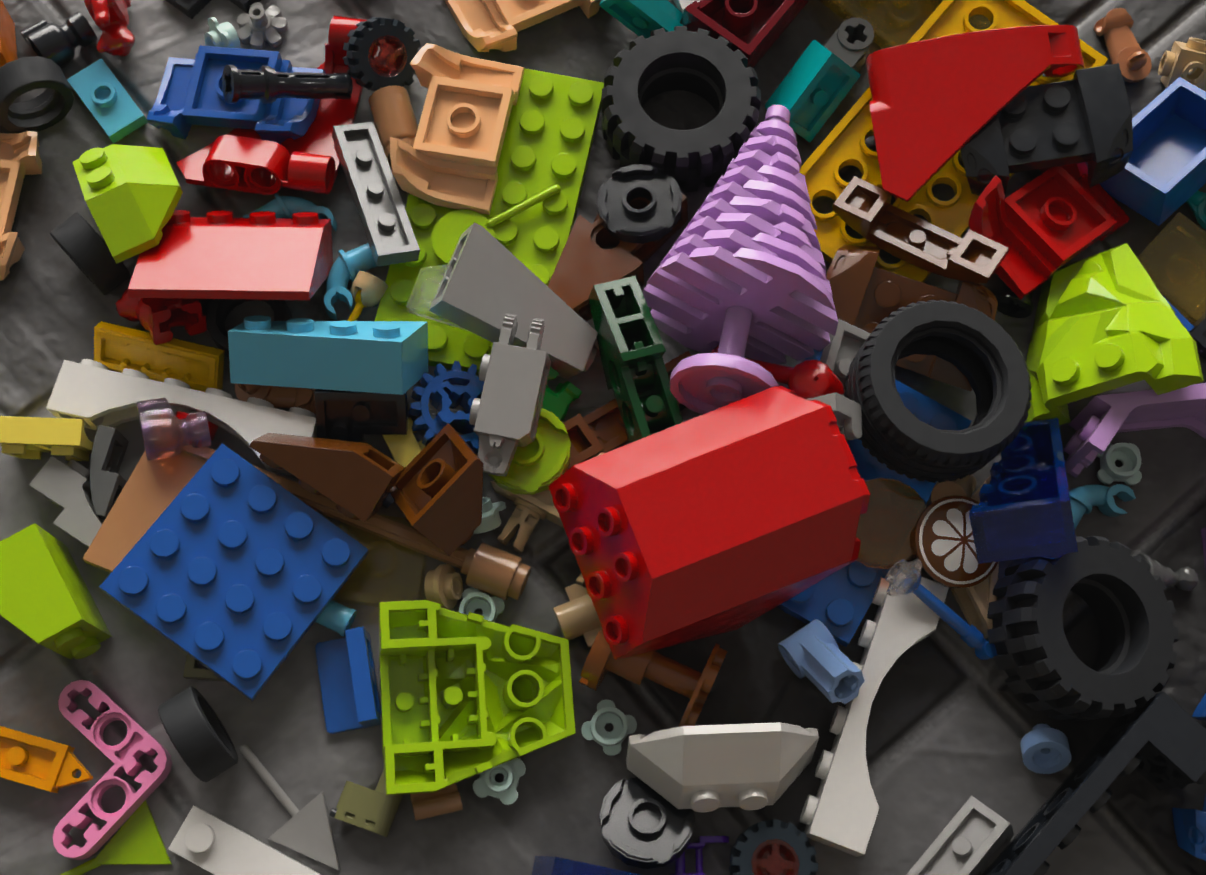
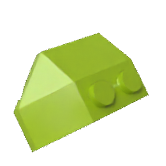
[72,144,183,263]

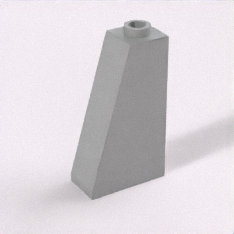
[429,222,598,379]

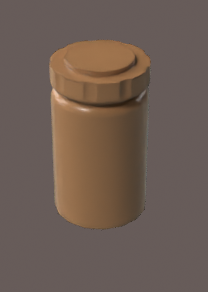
[369,85,418,167]

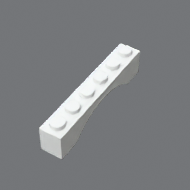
[46,359,317,477]
[800,567,949,857]

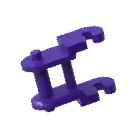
[669,836,729,875]

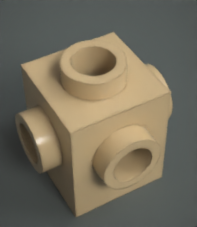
[1158,37,1206,91]

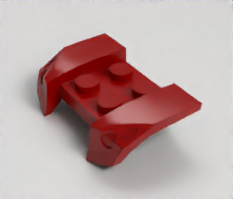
[968,162,1130,299]

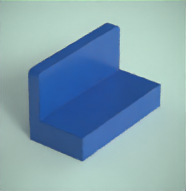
[315,626,381,734]

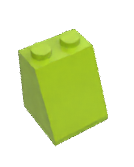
[0,523,112,660]

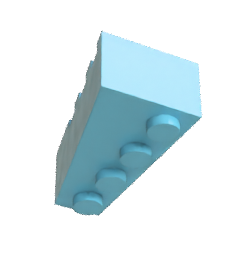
[228,315,429,395]

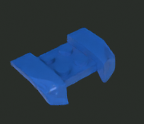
[146,45,325,144]

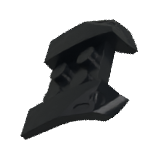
[960,63,1133,196]

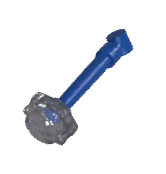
[885,559,997,660]

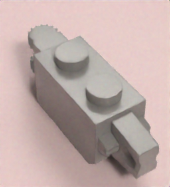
[469,313,551,477]

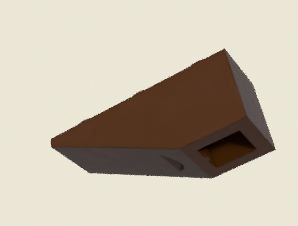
[249,433,405,522]

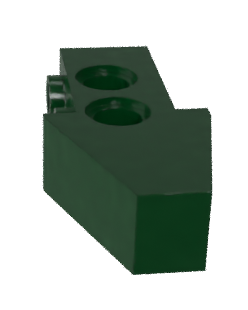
[588,276,684,443]

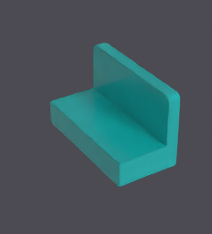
[599,0,688,39]
[765,40,861,142]

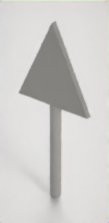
[240,744,340,871]

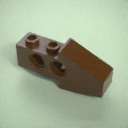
[548,193,688,322]

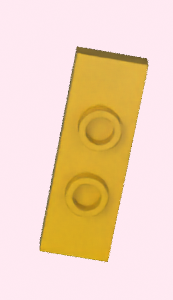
[94,321,225,392]

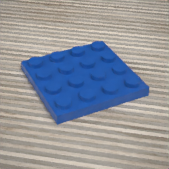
[99,443,369,701]

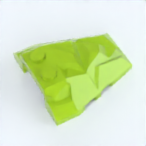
[1023,243,1204,435]
[379,600,576,795]

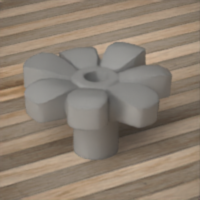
[237,2,288,50]

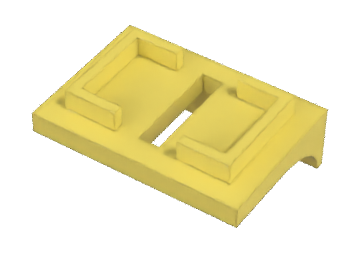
[0,416,94,461]

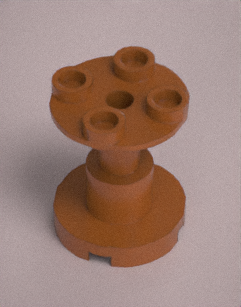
[579,629,728,727]

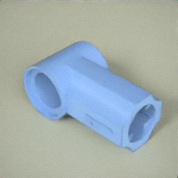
[778,619,865,704]

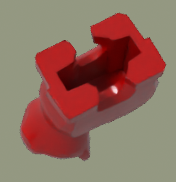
[84,0,135,57]
[116,288,207,345]

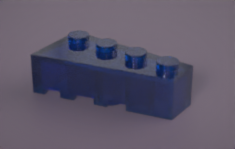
[969,418,1078,564]

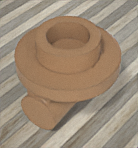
[410,783,462,821]

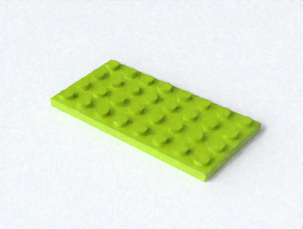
[375,68,604,375]

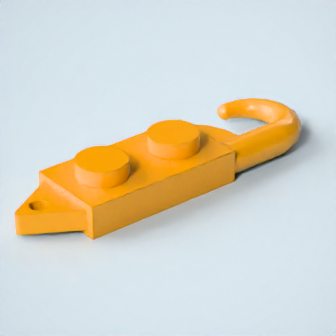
[0,726,93,794]

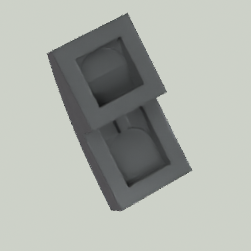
[90,425,129,520]

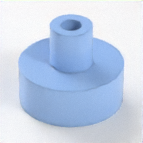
[1020,724,1071,774]

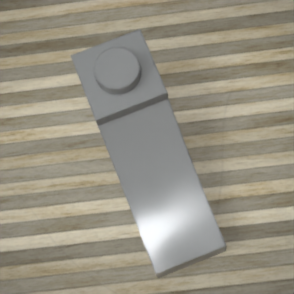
[29,456,104,548]

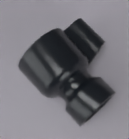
[20,11,97,67]

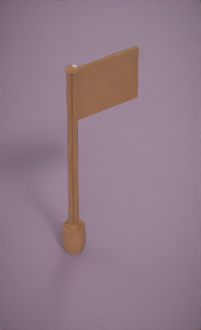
[82,424,532,600]

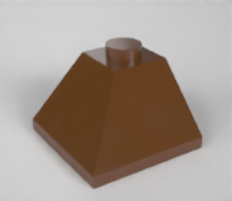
[390,423,484,556]

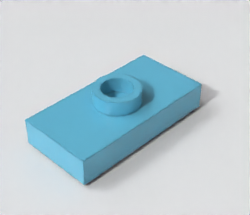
[67,58,148,144]

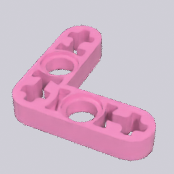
[52,680,172,860]

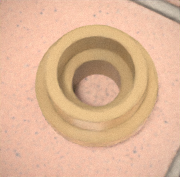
[424,564,463,610]

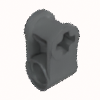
[824,18,874,72]

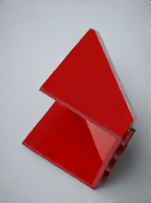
[548,386,871,660]

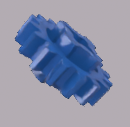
[408,361,484,454]

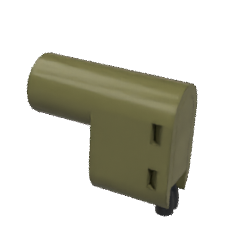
[329,769,404,837]

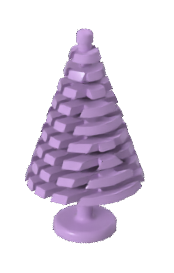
[643,105,838,415]

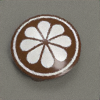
[909,495,1002,589]

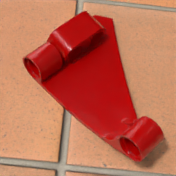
[176,16,372,195]
[866,25,1085,202]

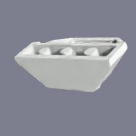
[626,722,819,812]

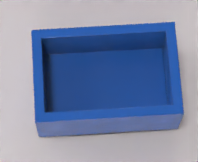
[1100,77,1206,226]

